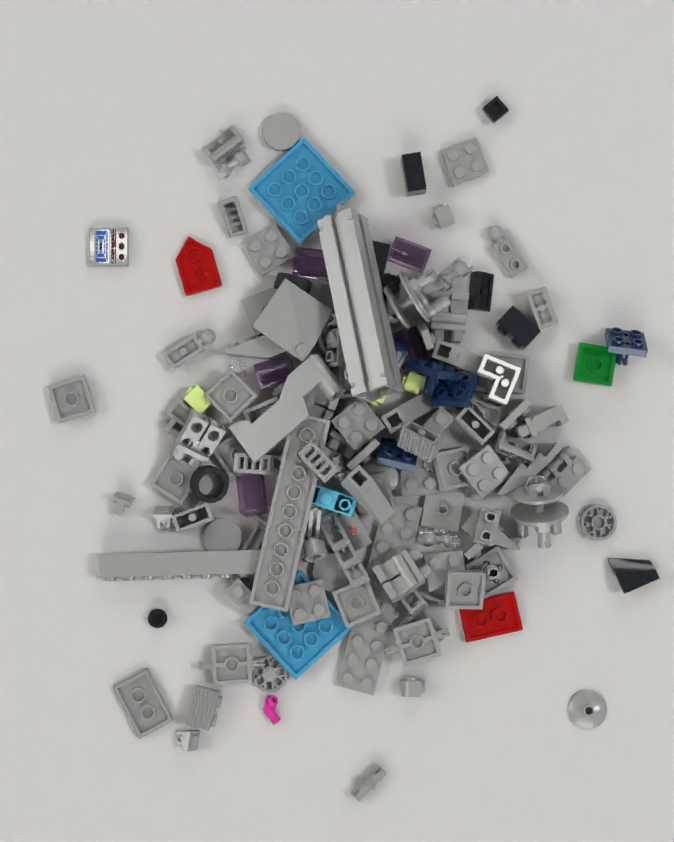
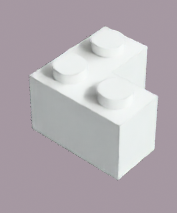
[476,354,522,406]

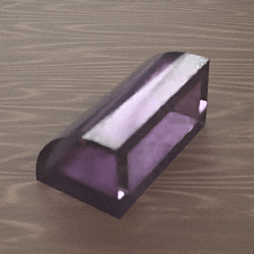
[387,236,432,274]
[292,246,329,281]
[392,326,428,372]
[253,354,295,390]
[236,474,269,517]

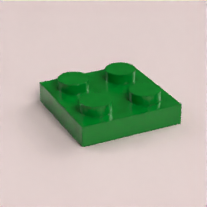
[573,342,617,387]

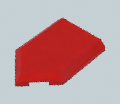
[175,236,222,296]

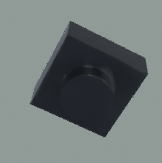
[482,96,509,124]

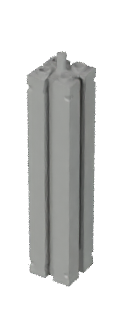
[317,204,404,402]

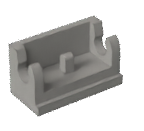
[202,125,245,166]
[526,287,559,329]
[493,431,537,465]

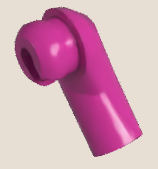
[263,695,281,725]

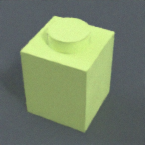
[184,385,212,414]

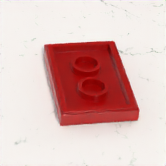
[459,592,523,643]

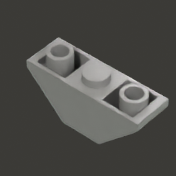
[325,311,345,368]

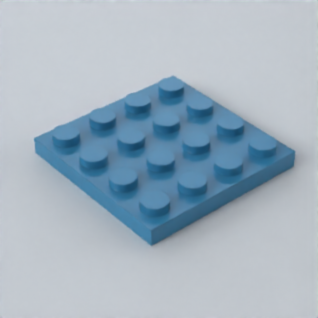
[248,138,355,245]
[244,570,353,680]

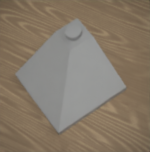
[252,278,332,362]

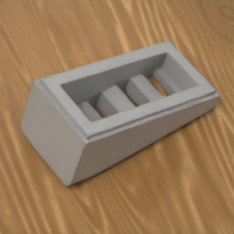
[218,196,248,238]
[298,441,339,483]
[233,453,274,475]
[400,589,428,617]

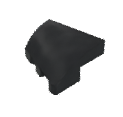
[607,558,660,594]

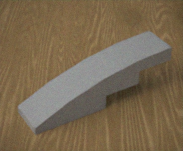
[496,442,563,496]
[320,511,370,589]

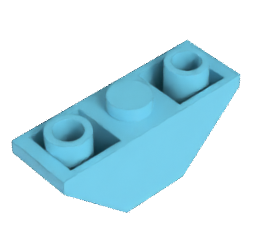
[312,485,357,517]

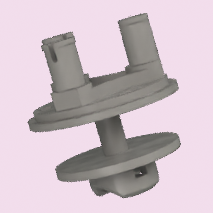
[383,268,452,329]
[510,476,569,549]

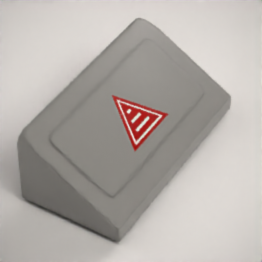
[337,509,372,551]

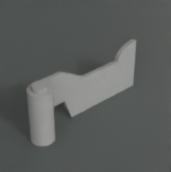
[228,354,346,463]

